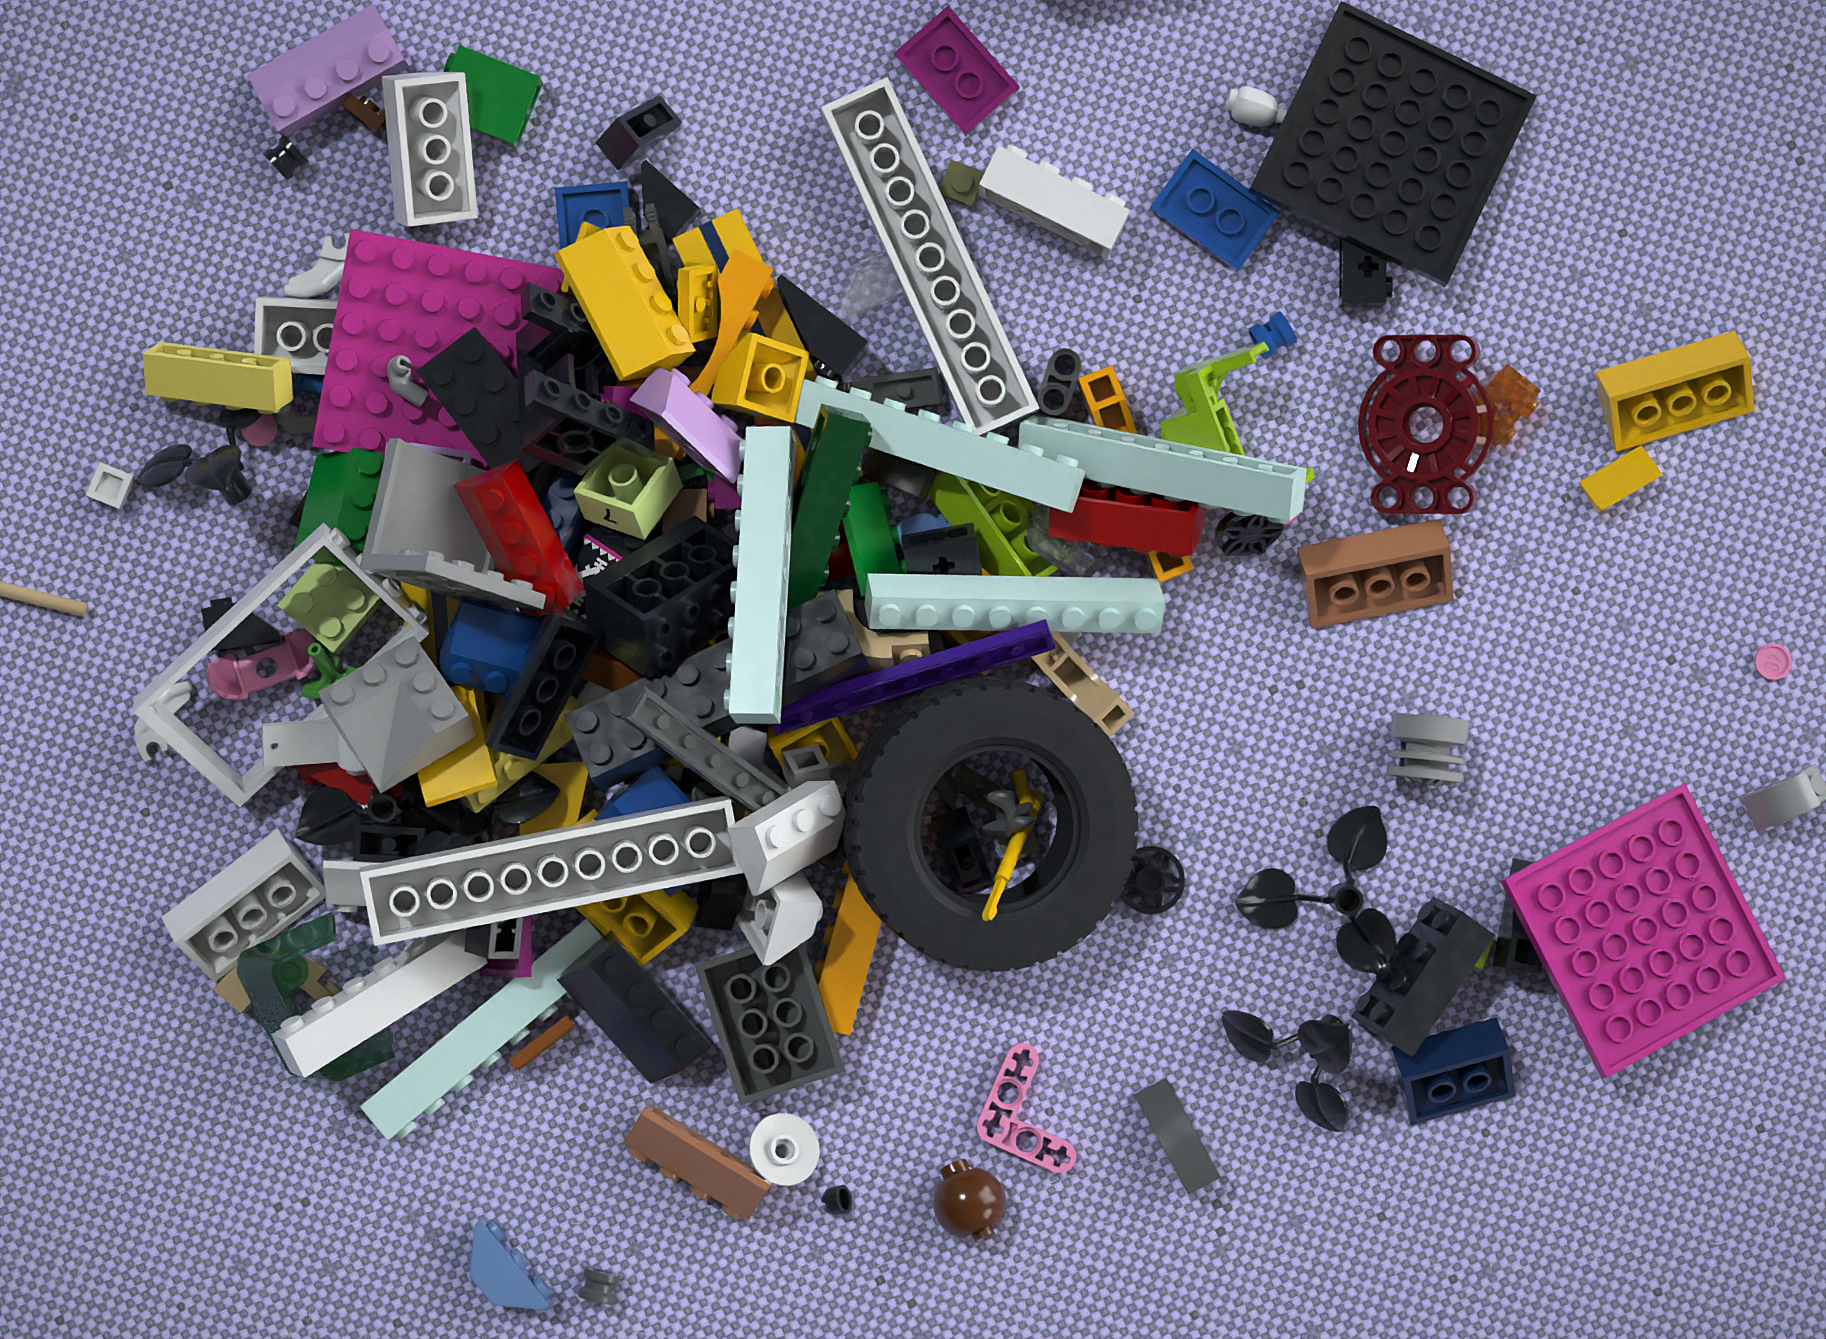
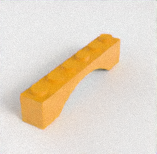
[649,248,776,462]
[1077,365,1194,584]

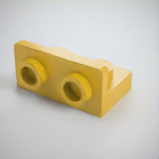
[677,260,718,343]

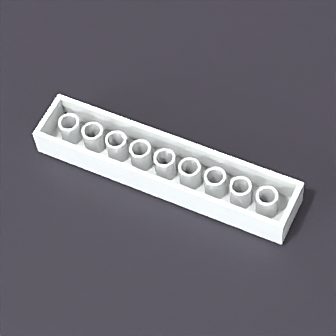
[821,77,1039,437]
[360,795,744,946]

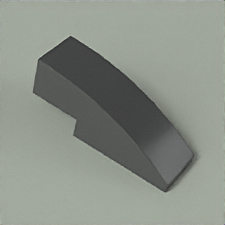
[1134,1077,1221,1195]

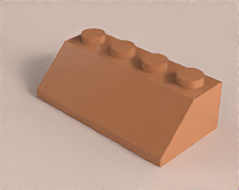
[1297,519,1454,629]
[624,1103,772,1221]

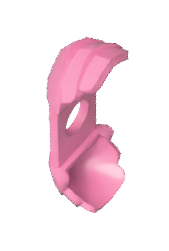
[206,628,318,701]

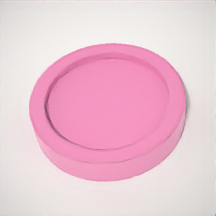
[241,414,278,447]
[1754,643,1792,680]

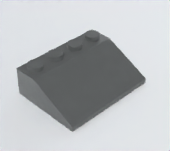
[694,943,846,1106]

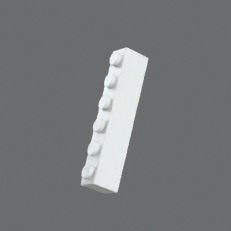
[271,928,488,1078]

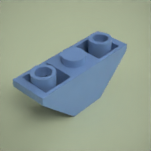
[470,1217,553,1310]

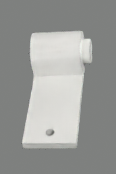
[262,719,367,775]

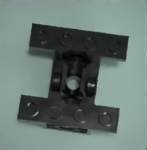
[516,282,655,476]

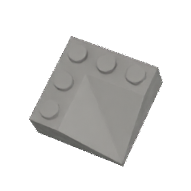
[318,636,476,794]

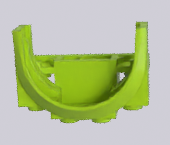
[1159,341,1315,511]

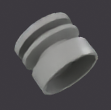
[1386,713,1469,786]

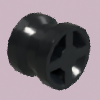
[263,135,309,181]

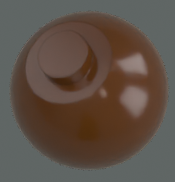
[933,1159,1007,1243]

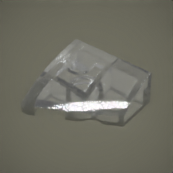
[1027,500,1102,578]

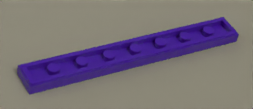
[770,619,1056,735]

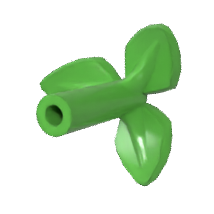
[301,642,358,699]

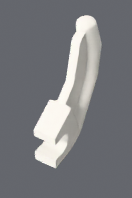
[284,233,350,299]
[134,681,193,762]

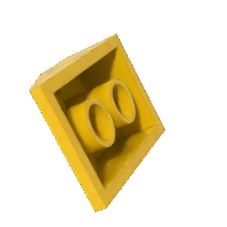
[417,685,498,808]

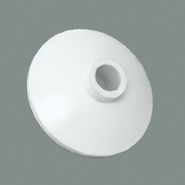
[749,1113,820,1186]

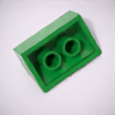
[294,447,385,567]
[842,482,908,600]

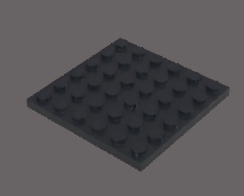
[1248,1,1537,287]

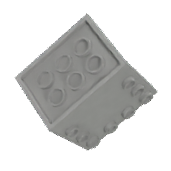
[359,438,546,609]

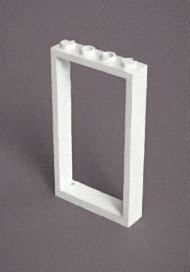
[133,522,429,808]

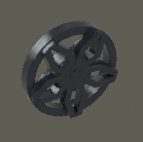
[1215,511,1284,556]
[1120,846,1185,914]

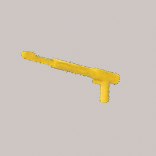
[982,768,1044,921]

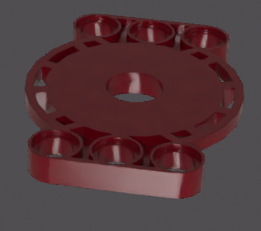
[1358,334,1495,514]

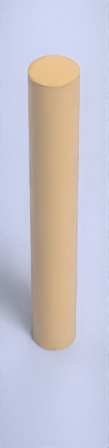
[0,581,88,617]

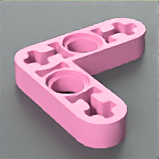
[977,1042,1076,1173]

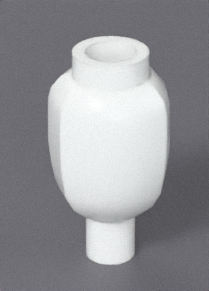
[1224,86,1288,127]

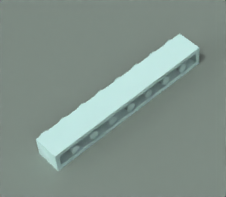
[794,376,1086,513]
[1018,414,1307,523]
[724,426,797,724]
[864,574,1165,633]
[360,918,604,1140]

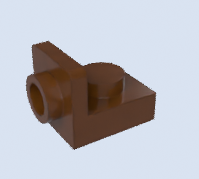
[342,93,387,138]

